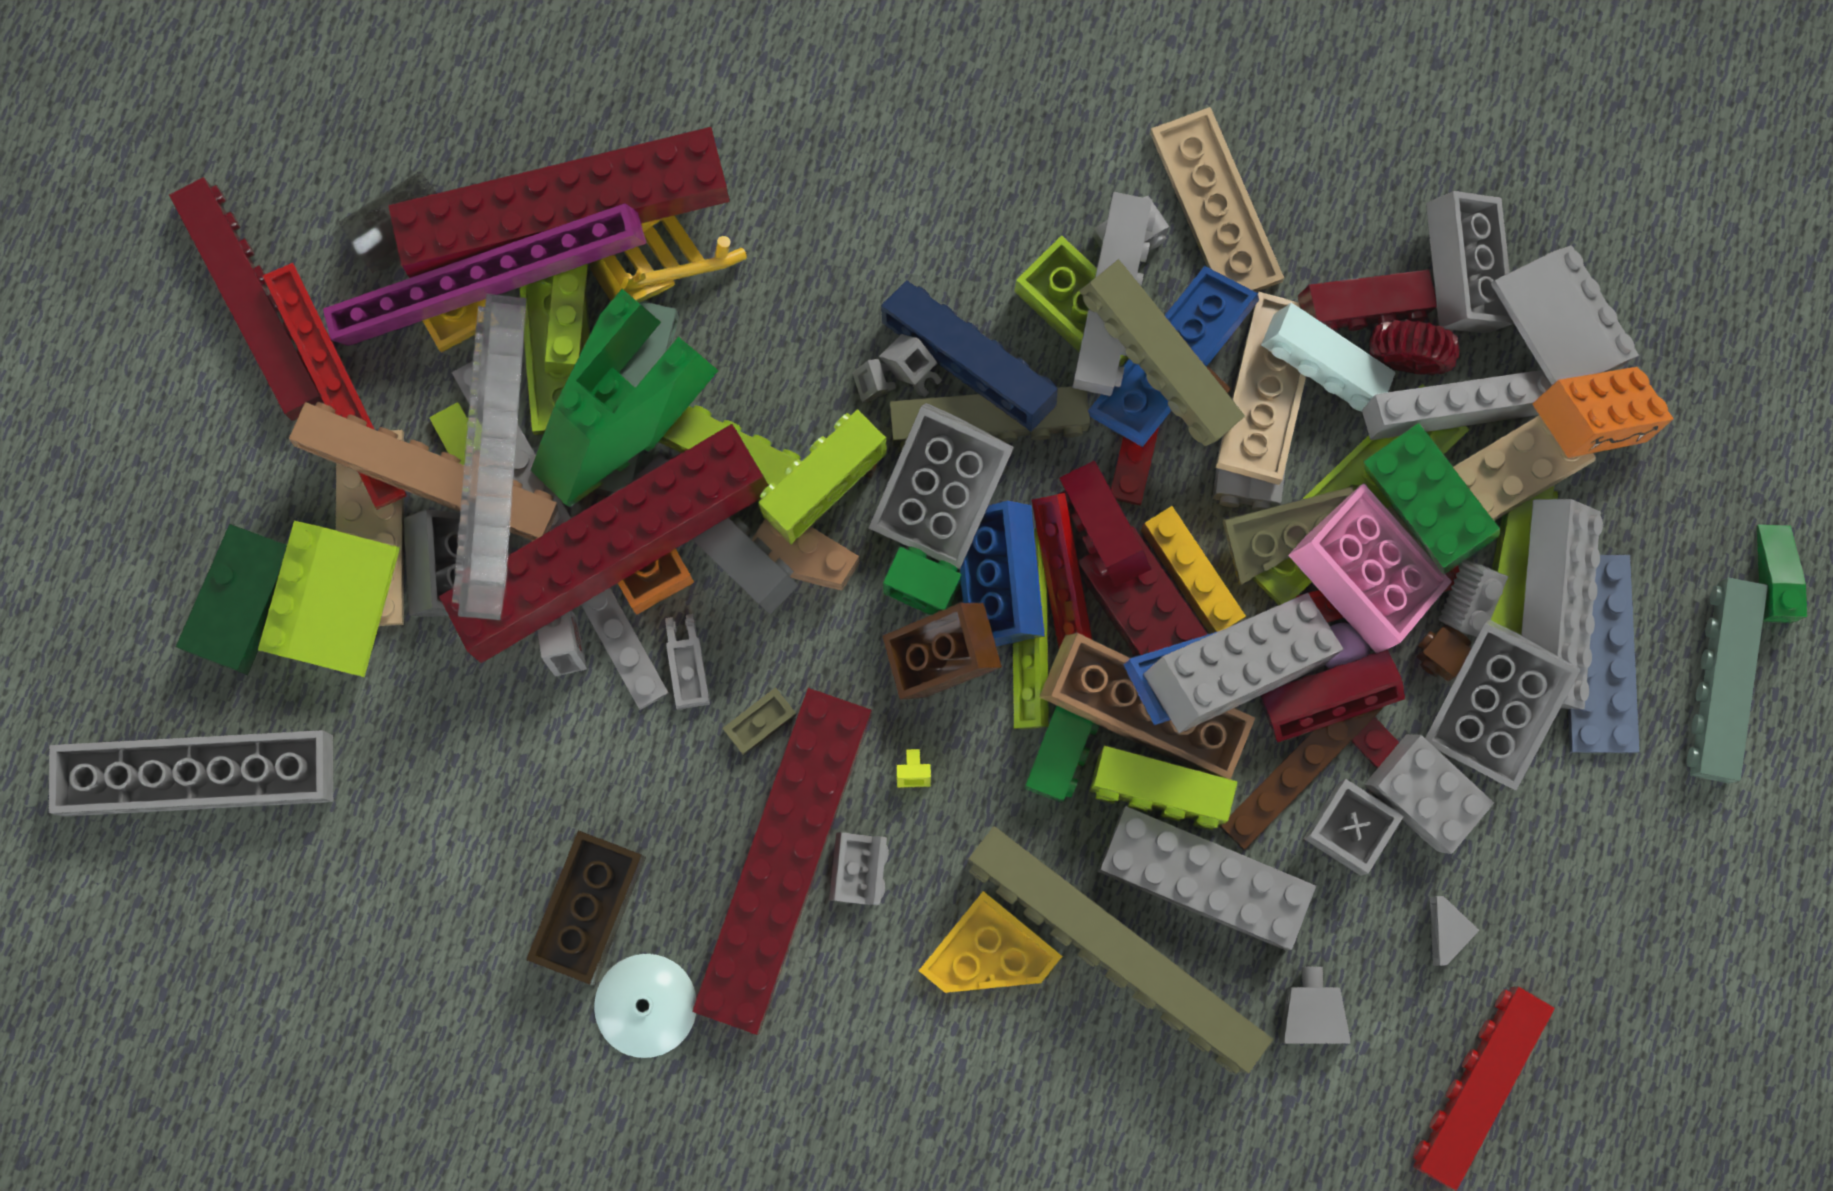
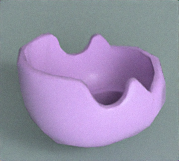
[1325,622,1370,669]

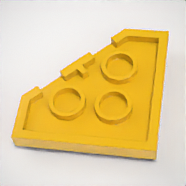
[919,891,1063,993]

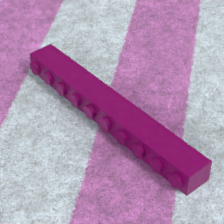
[323,204,646,346]

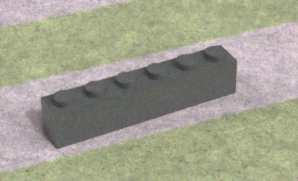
[633,453,798,615]

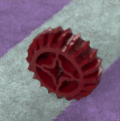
[1369,320,1460,376]

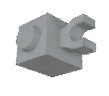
[879,334,942,397]

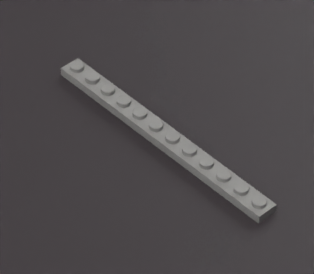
[452,357,669,710]

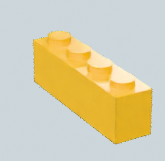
[1141,506,1246,634]

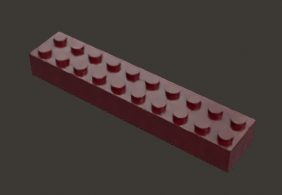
[388,127,730,278]
[439,424,769,663]
[692,688,872,1035]

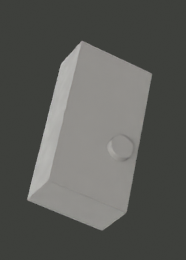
[1426,191,1514,333]

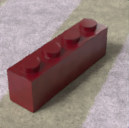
[1297,270,1437,331]
[1059,460,1152,587]
[1261,650,1405,743]

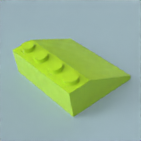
[258,521,400,677]

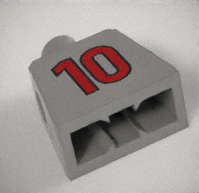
[537,610,587,676]

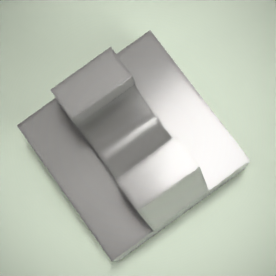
[853,359,896,403]

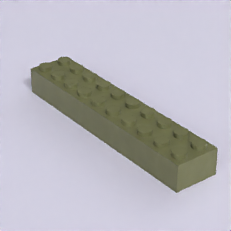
[967,826,1273,1074]

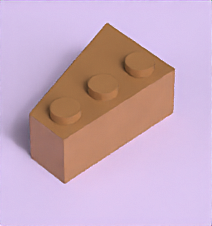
[752,519,860,591]

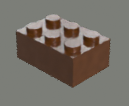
[882,603,1002,700]

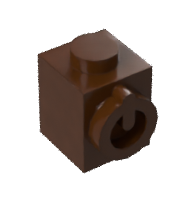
[1416,625,1471,681]

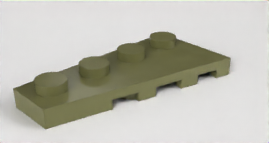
[1222,487,1353,585]

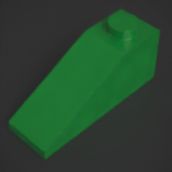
[1757,524,1807,623]

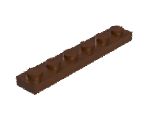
[1219,707,1383,850]

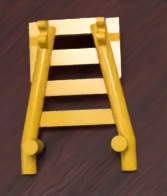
[590,215,747,303]

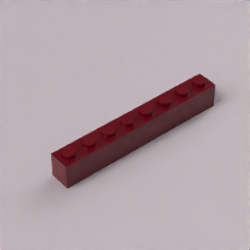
[169,177,324,422]

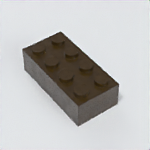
[526,830,646,985]

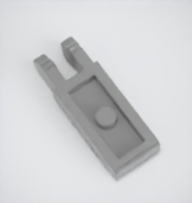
[665,614,710,710]

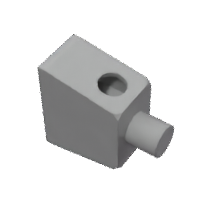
[1280,967,1350,1044]

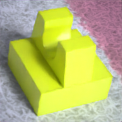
[897,749,931,787]

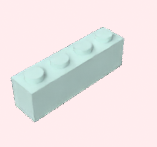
[1261,303,1396,412]

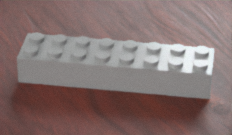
[49,730,334,817]

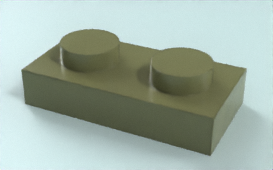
[723,687,796,756]

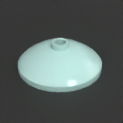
[594,954,697,1058]

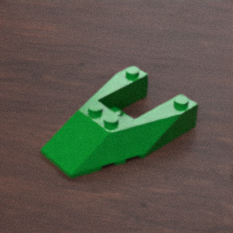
[530,289,719,507]

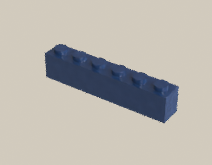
[881,280,1058,431]

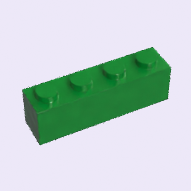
[1024,705,1099,803]

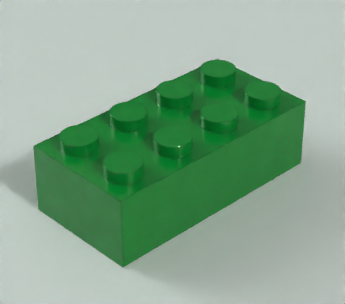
[1363,423,1500,575]

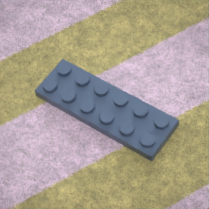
[1568,555,1640,753]

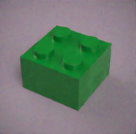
[883,546,962,615]

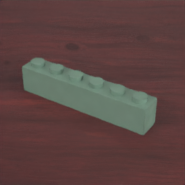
[593,301,679,496]
[1687,577,1768,784]

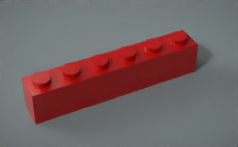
[1413,987,1555,1191]

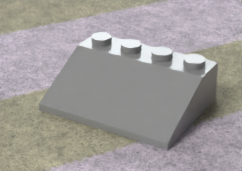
[1490,245,1639,385]
[869,403,1014,569]
[1425,620,1581,791]

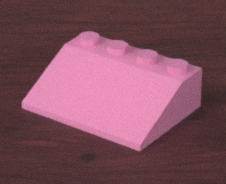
[1288,483,1452,653]

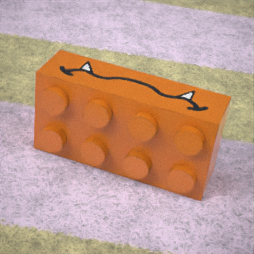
[1532,367,1674,458]

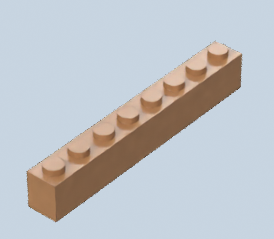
[289,402,558,541]

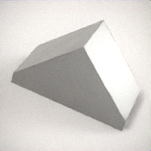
[1430,896,1479,966]

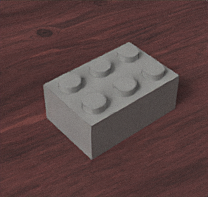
[1364,734,1494,854]

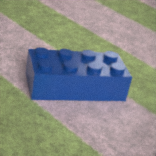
[960,500,1045,647]

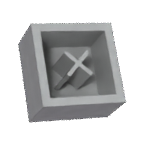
[1303,779,1404,876]

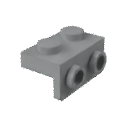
[829,832,889,905]

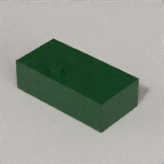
[175,524,287,676]

